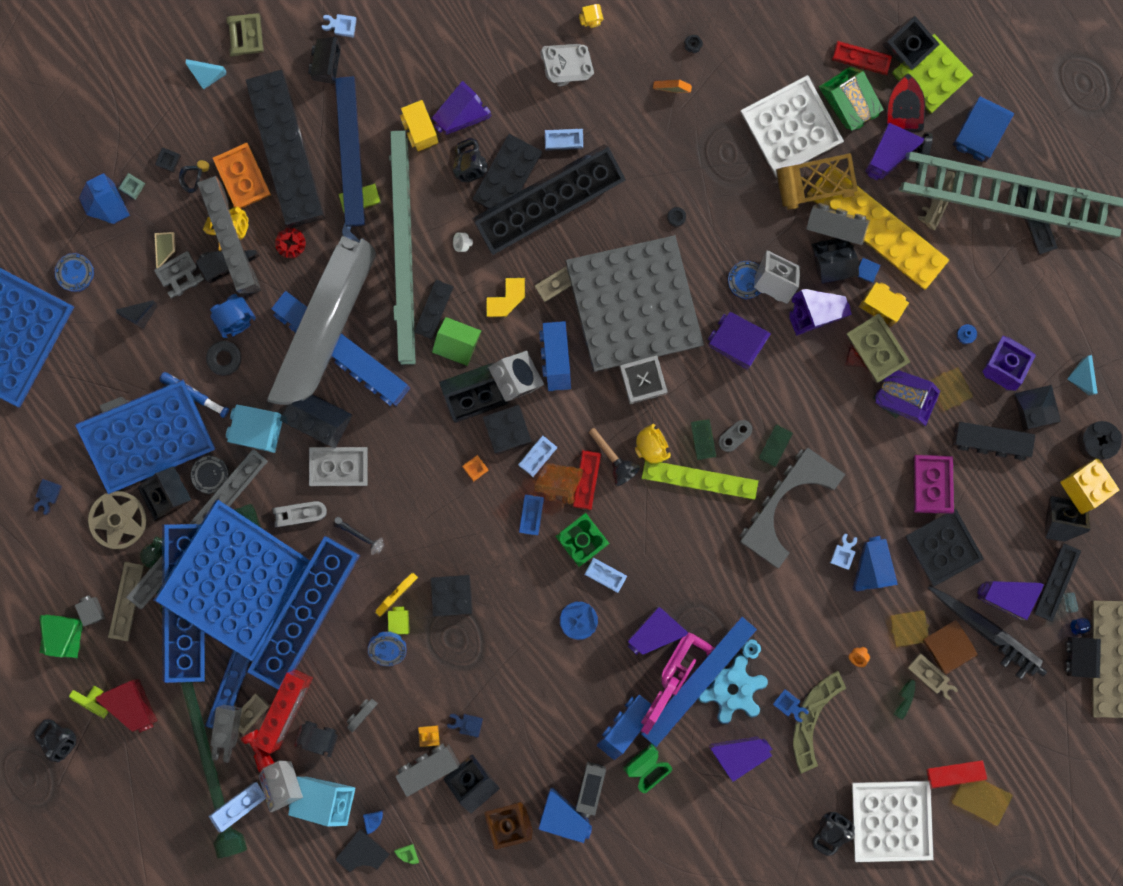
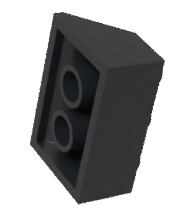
[439,363,508,423]
[280,394,353,449]

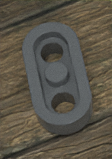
[718,420,752,452]
[346,699,378,733]

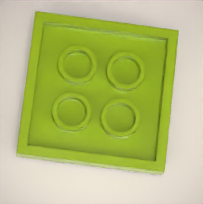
[892,34,973,114]

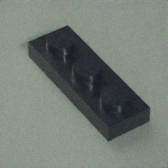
[414,279,454,340]

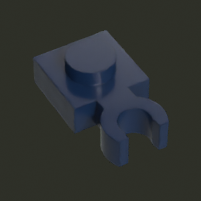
[34,479,62,515]
[447,714,483,737]

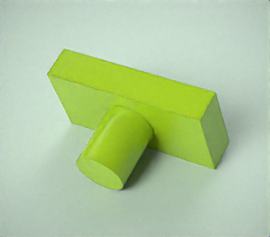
[69,686,108,719]

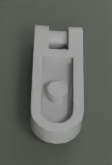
[272,501,327,528]

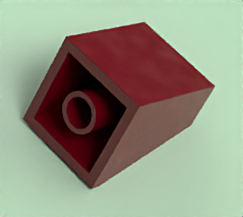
[95,679,158,733]

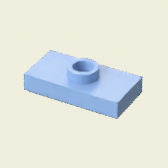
[545,129,583,150]
[518,436,557,477]
[584,558,627,593]

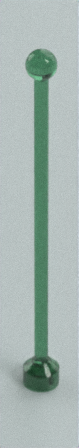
[140,543,248,859]

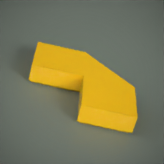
[487,278,525,317]
[375,573,418,616]

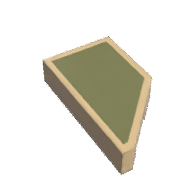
[155,232,176,268]

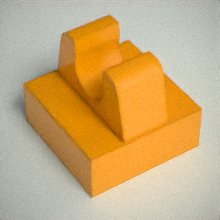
[418,725,440,747]

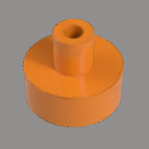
[849,647,870,667]

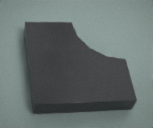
[335,829,390,872]

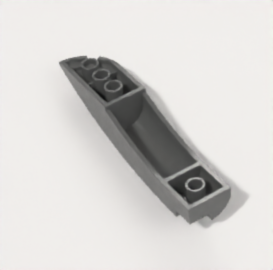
[267,236,376,405]

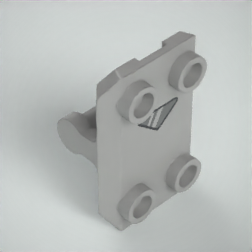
[540,44,594,86]

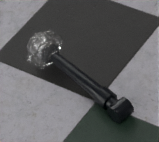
[334,517,385,555]

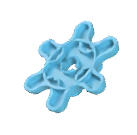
[698,654,768,724]

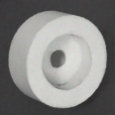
[453,233,473,252]

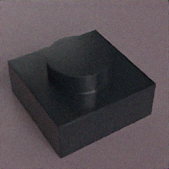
[155,147,181,173]

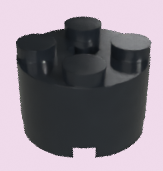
[1078,421,1122,461]
[294,721,338,758]

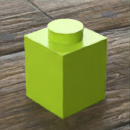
[388,607,409,634]

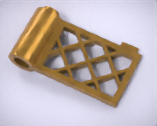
[776,153,858,210]

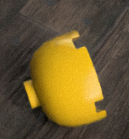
[635,424,671,463]

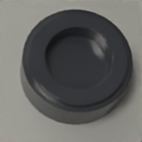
[667,207,686,227]

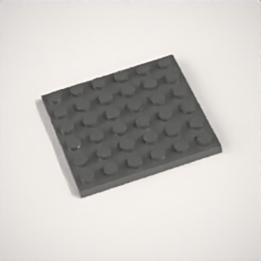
[565,235,704,372]

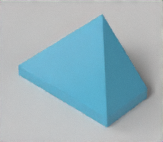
[186,59,226,90]
[1068,355,1097,395]

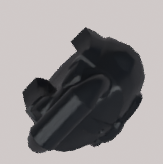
[453,137,487,183]
[34,719,77,763]
[812,812,855,856]

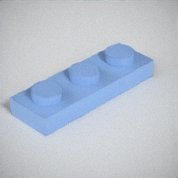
[208,782,265,832]

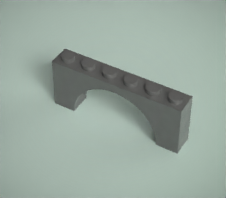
[198,176,262,297]
[739,447,845,569]

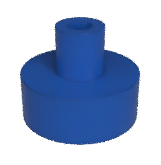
[957,324,977,344]

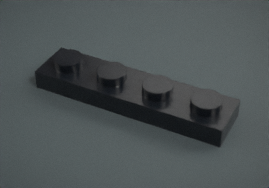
[1017,177,1058,255]
[1033,543,1081,622]

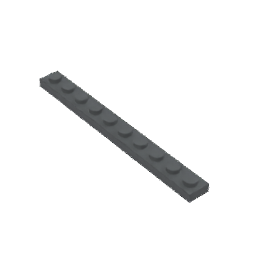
[126,449,268,610]

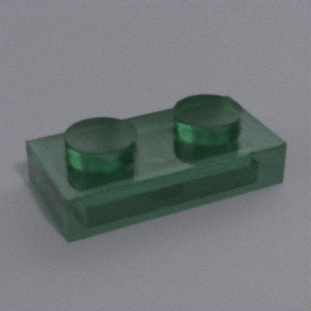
[690,419,716,460]
[758,424,793,467]

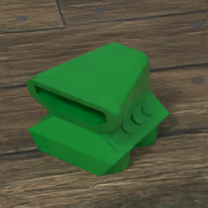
[555,513,610,567]
[39,614,83,658]
[623,743,672,793]

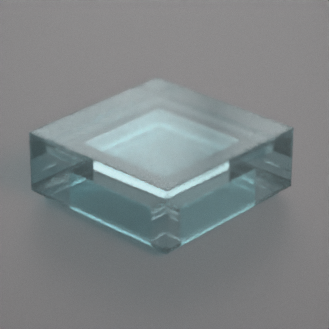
[1063,592,1079,613]

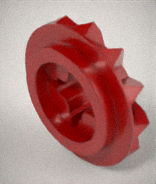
[275,228,306,258]

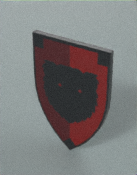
[886,73,925,130]

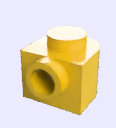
[579,4,604,28]

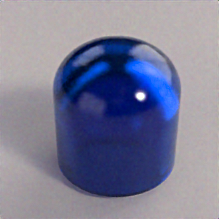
[1070,618,1091,635]

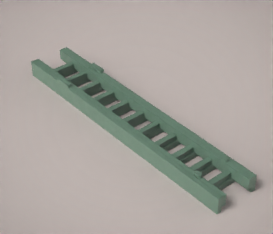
[389,131,416,365]
[899,152,1123,238]

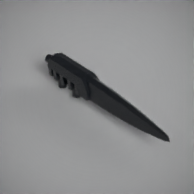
[927,586,1047,680]

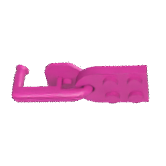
[641,633,715,735]

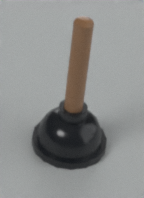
[589,428,640,486]

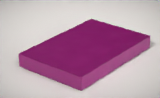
[914,455,954,514]

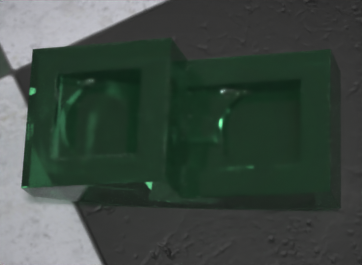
[893,679,916,720]

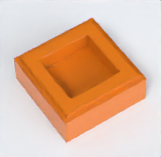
[462,455,489,482]

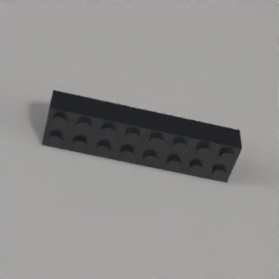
[245,69,325,228]
[472,144,626,255]

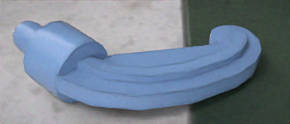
[342,223,364,242]

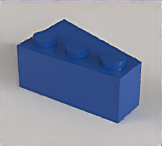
[539,321,571,391]
[596,695,651,760]

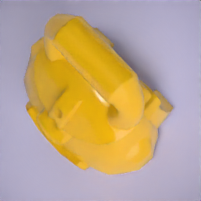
[203,206,249,240]

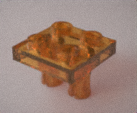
[535,463,583,504]

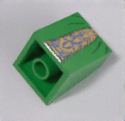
[819,67,884,130]

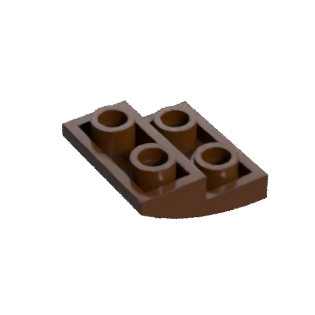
[923,620,978,675]

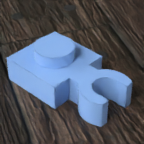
[322,14,357,37]
[830,534,857,570]

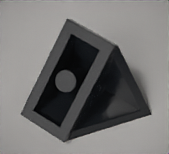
[116,300,158,329]

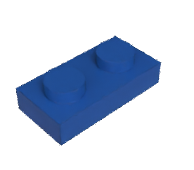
[519,495,544,535]

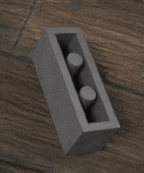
[806,203,870,245]

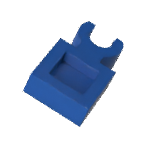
[773,689,809,722]

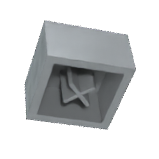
[620,355,668,404]

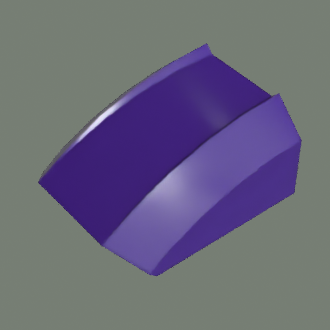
[982,336,1036,391]

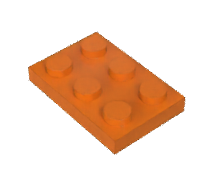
[213,143,271,209]

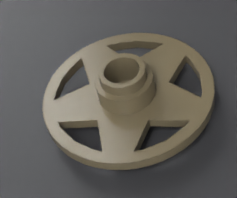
[88,491,147,549]

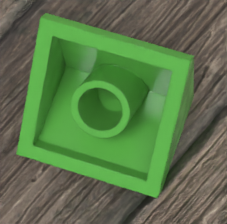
[432,317,481,366]

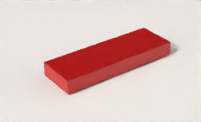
[832,41,892,75]
[573,450,601,510]
[926,760,987,789]

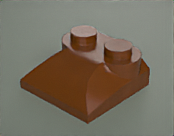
[484,802,533,850]

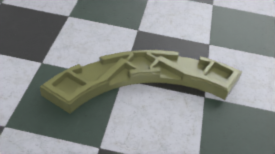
[793,671,846,774]

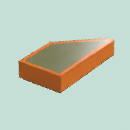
[653,80,692,93]

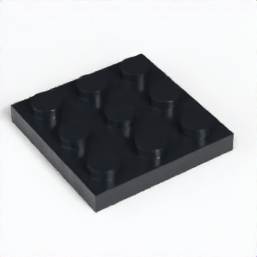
[905,508,984,587]

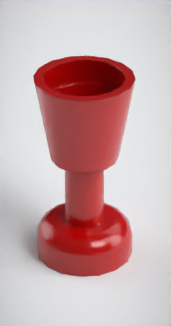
[240,729,275,772]

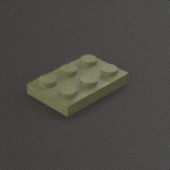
[846,313,910,383]

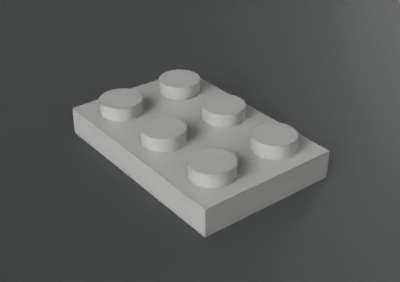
[309,447,368,486]

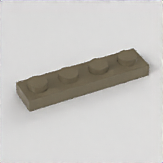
[108,562,145,641]

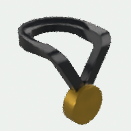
[179,160,209,193]

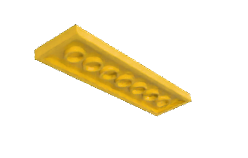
[807,166,949,290]

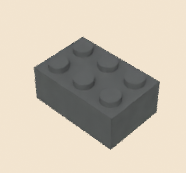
[395,743,460,797]

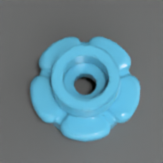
[742,640,761,659]

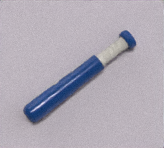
[159,372,229,418]

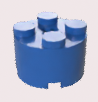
[210,294,256,338]

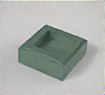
[118,173,145,200]

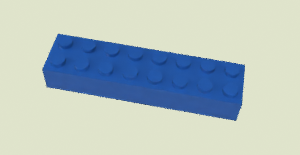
[271,291,410,406]
[162,524,205,683]
[247,536,360,690]

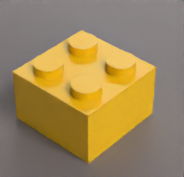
[400,100,439,151]
[859,282,909,327]
[1060,459,1119,514]

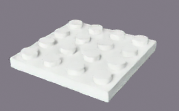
[741,75,844,178]
[852,781,933,862]

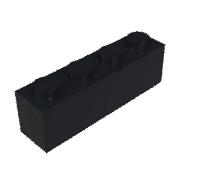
[952,422,1036,461]

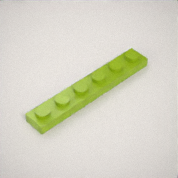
[642,460,758,500]

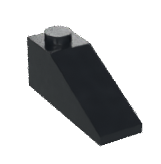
[196,250,260,283]

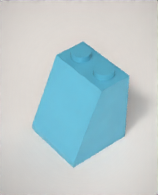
[226,404,282,453]
[288,777,356,826]

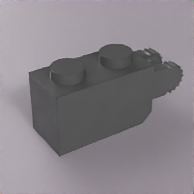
[211,704,242,763]

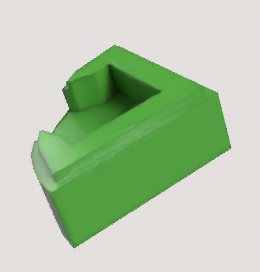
[394,844,419,864]

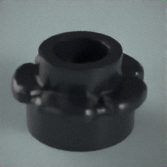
[684,35,703,53]

